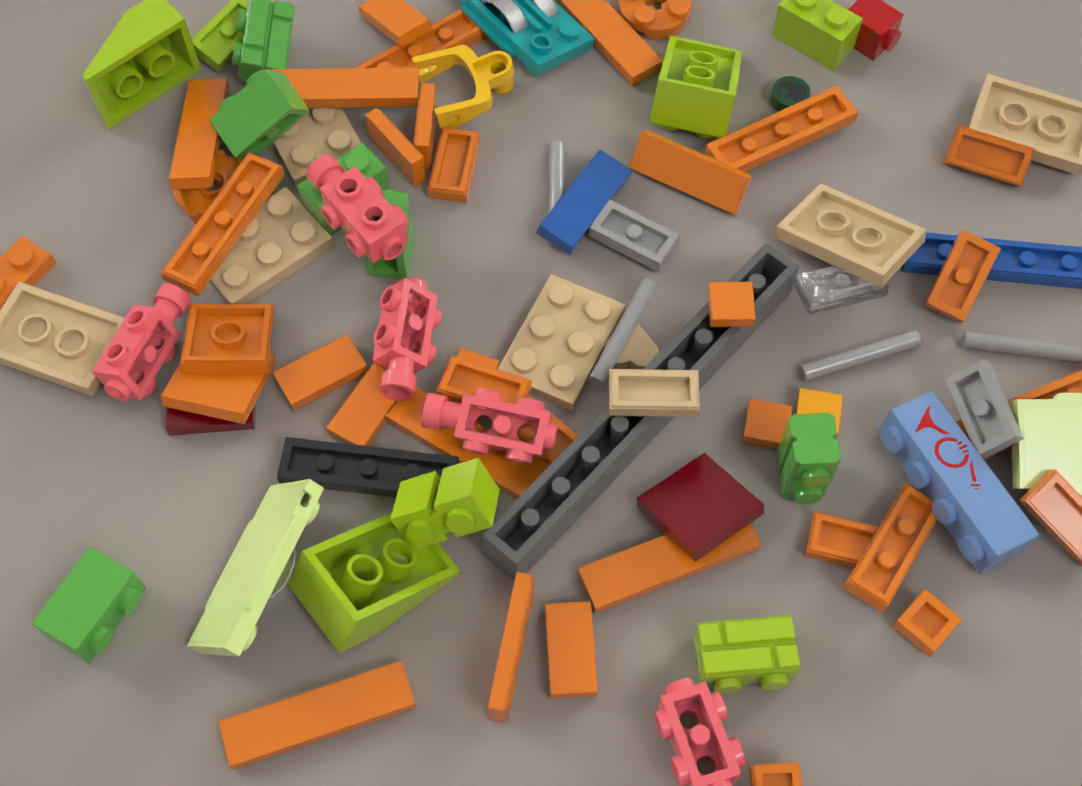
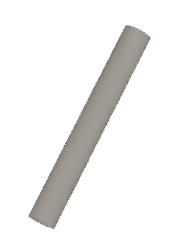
[549,141,565,248]
[588,278,657,387]
[799,330,921,382]
[962,331,1082,363]

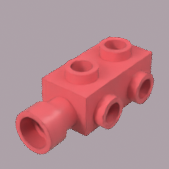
[307,155,409,263]
[373,277,442,401]
[92,283,191,401]
[421,388,558,464]
[654,678,745,786]

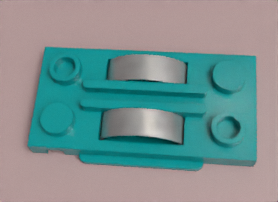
[457,0,595,76]

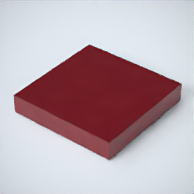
[637,452,764,562]

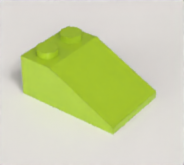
[82,0,202,130]
[649,35,743,139]
[287,512,461,654]

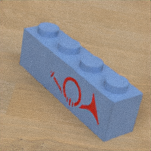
[877,391,1040,575]

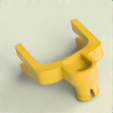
[412,45,514,130]

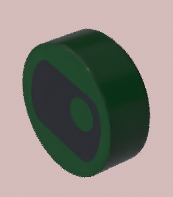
[770,76,810,111]

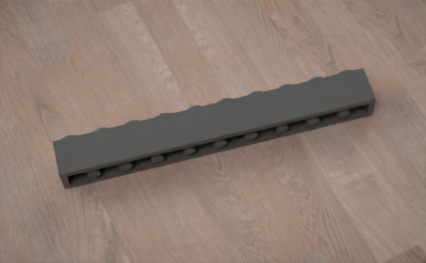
[482,243,800,581]

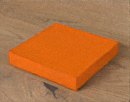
[180,304,275,374]
[161,354,276,424]

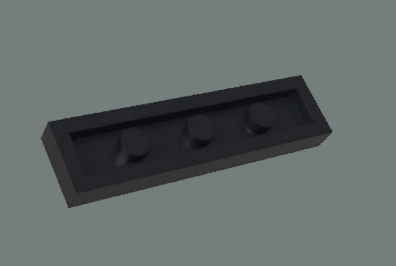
[277,437,459,501]

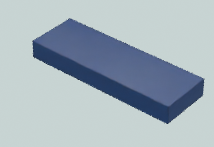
[536,150,632,255]

